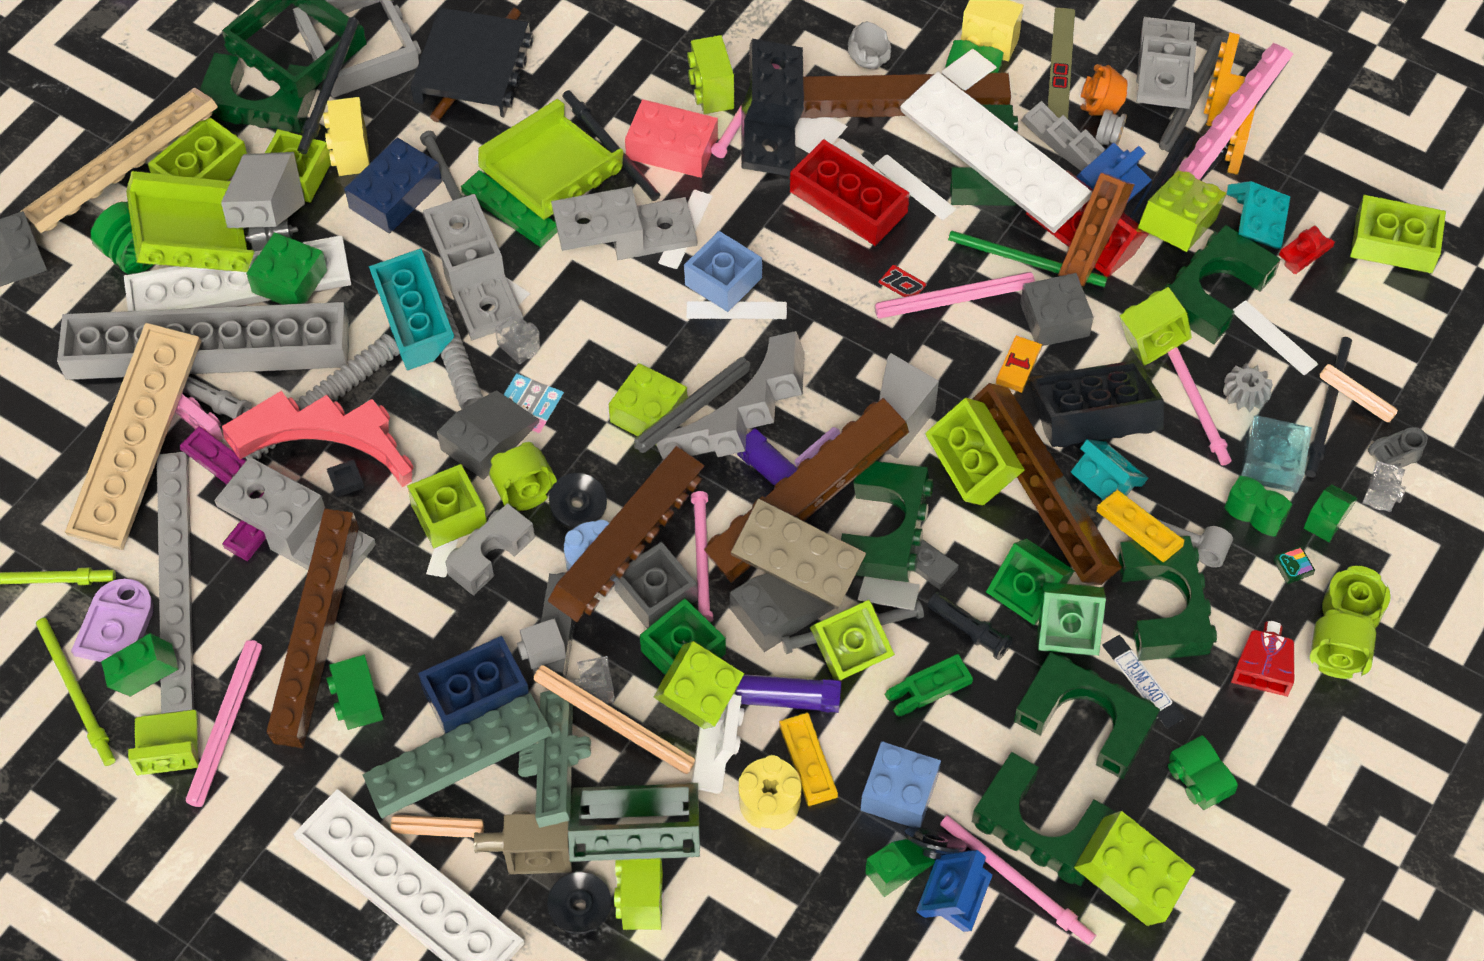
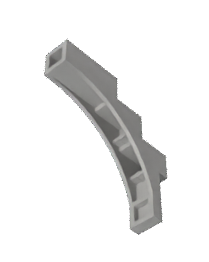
[656,331,804,460]

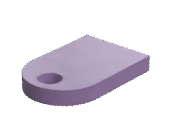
[71,579,153,662]

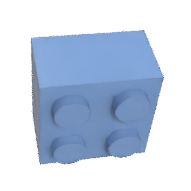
[684,231,762,312]
[861,741,941,828]

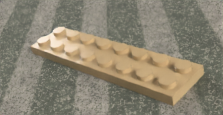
[20,88,218,233]
[65,323,201,550]

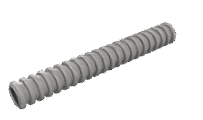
[422,250,483,409]
[243,334,400,461]

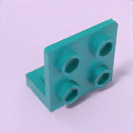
[1227,181,1290,249]

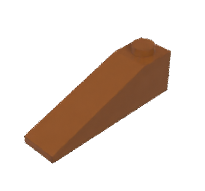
[1058,173,1135,286]

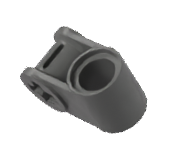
[1368,427,1428,475]

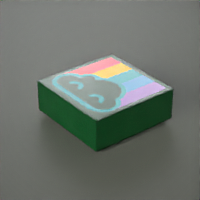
[1273,546,1315,584]

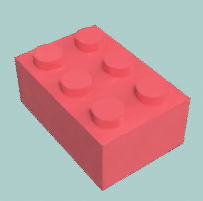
[625,99,718,178]

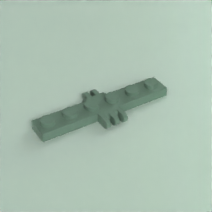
[518,691,591,828]

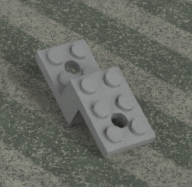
[1136,17,1197,109]
[551,187,697,260]
[423,194,524,341]
[214,457,376,584]

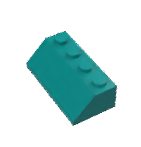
[369,248,454,371]

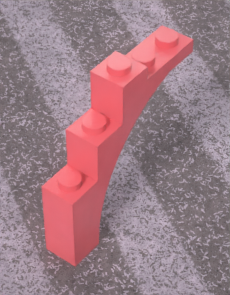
[222,391,414,487]

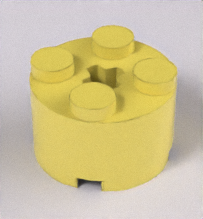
[739,755,801,830]

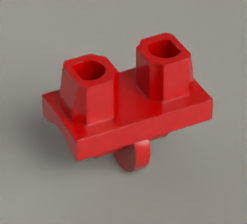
[1279,225,1335,274]

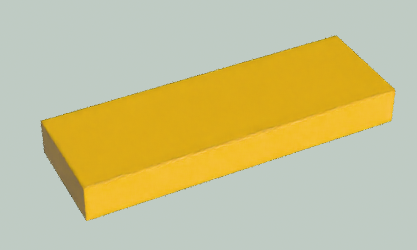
[1097,489,1184,563]
[779,713,838,806]

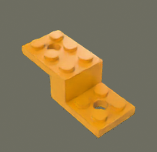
[1204,32,1256,175]

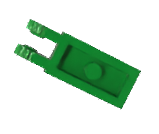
[884,654,973,717]

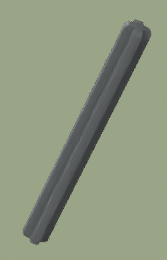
[1159,35,1228,152]
[633,357,751,453]

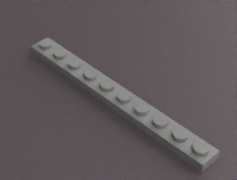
[157,452,194,714]

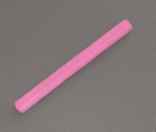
[875,272,1035,319]
[186,640,262,807]

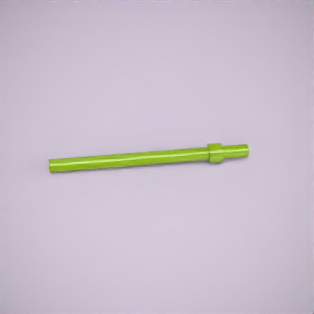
[0,567,116,585]
[36,618,116,766]

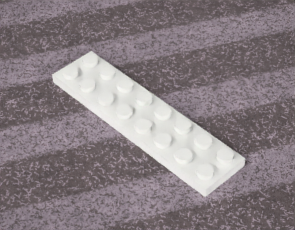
[900,72,1092,233]
[124,235,351,311]
[293,789,524,961]

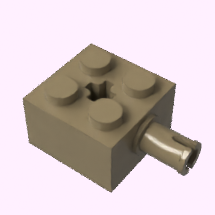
[474,811,572,874]

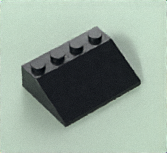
[1029,360,1164,447]

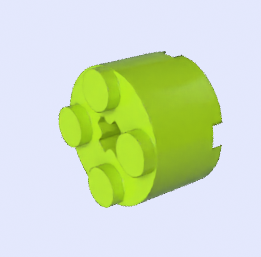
[489,442,557,511]
[1322,566,1391,629]
[1310,609,1376,679]

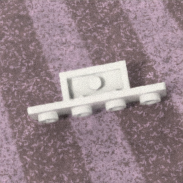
[691,692,744,794]

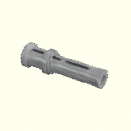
[183,376,252,419]

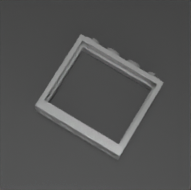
[293,0,421,98]

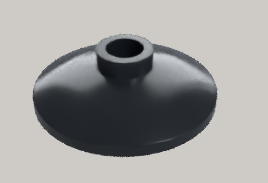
[549,473,607,528]
[904,827,967,859]
[547,872,611,934]

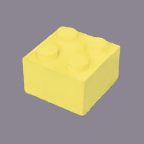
[961,0,1024,62]
[323,97,370,176]

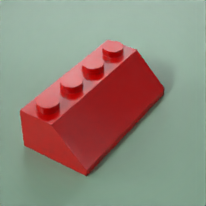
[1026,170,1149,277]

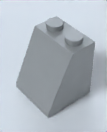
[221,152,305,228]
[879,353,939,459]

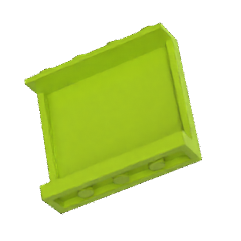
[478,98,623,220]
[126,171,254,272]

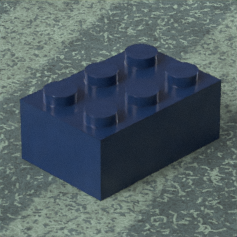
[344,137,442,234]
[418,636,529,734]

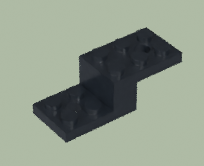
[741,38,804,176]

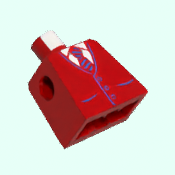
[1231,621,1295,697]

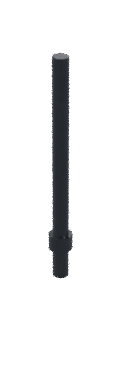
[297,17,359,154]
[562,90,660,201]
[1305,337,1352,477]

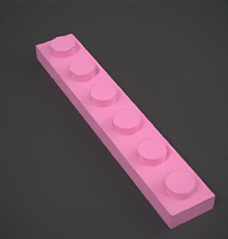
[1179,43,1293,180]

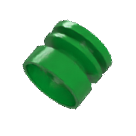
[90,201,154,275]

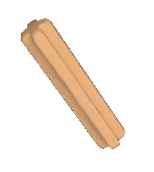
[1320,364,1398,423]
[391,815,484,838]

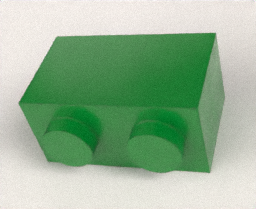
[101,633,179,697]
[326,654,383,730]

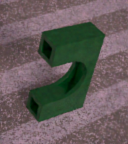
[200,53,319,133]
[950,105,1018,206]
[1163,225,1281,345]
[841,461,933,582]
[1116,536,1217,661]
[1014,652,1160,780]
[971,752,1117,886]

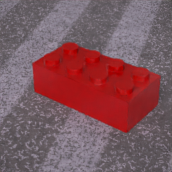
[790,139,910,246]

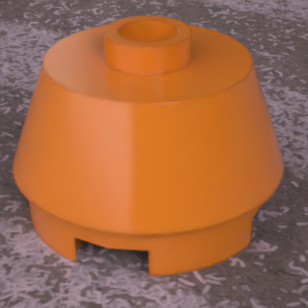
[1080,64,1128,116]

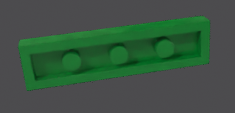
[461,170,558,247]

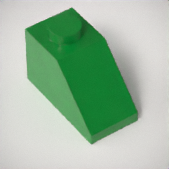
[1304,484,1358,543]
[865,839,935,897]

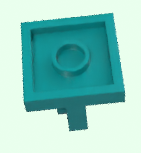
[1071,440,1148,500]

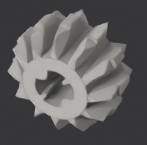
[1223,363,1273,413]

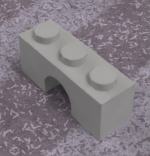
[445,503,535,596]

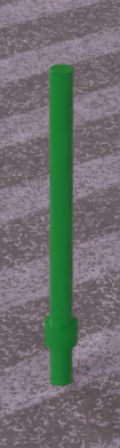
[948,230,1108,288]

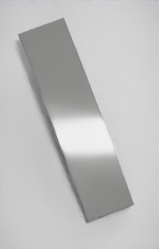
[1021,101,1105,171]

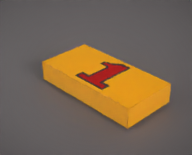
[996,335,1042,393]

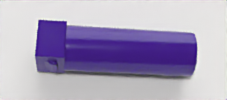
[737,428,797,486]
[736,674,841,713]

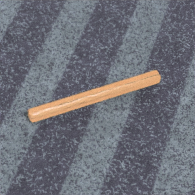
[533,665,695,774]

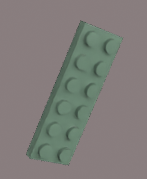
[362,693,552,818]

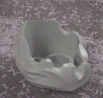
[848,21,891,69]

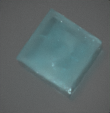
[1240,415,1312,493]

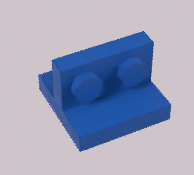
[1077,143,1151,203]
[916,850,992,932]

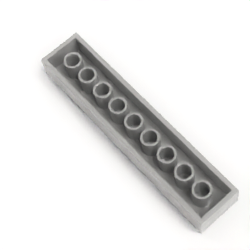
[57,302,349,380]

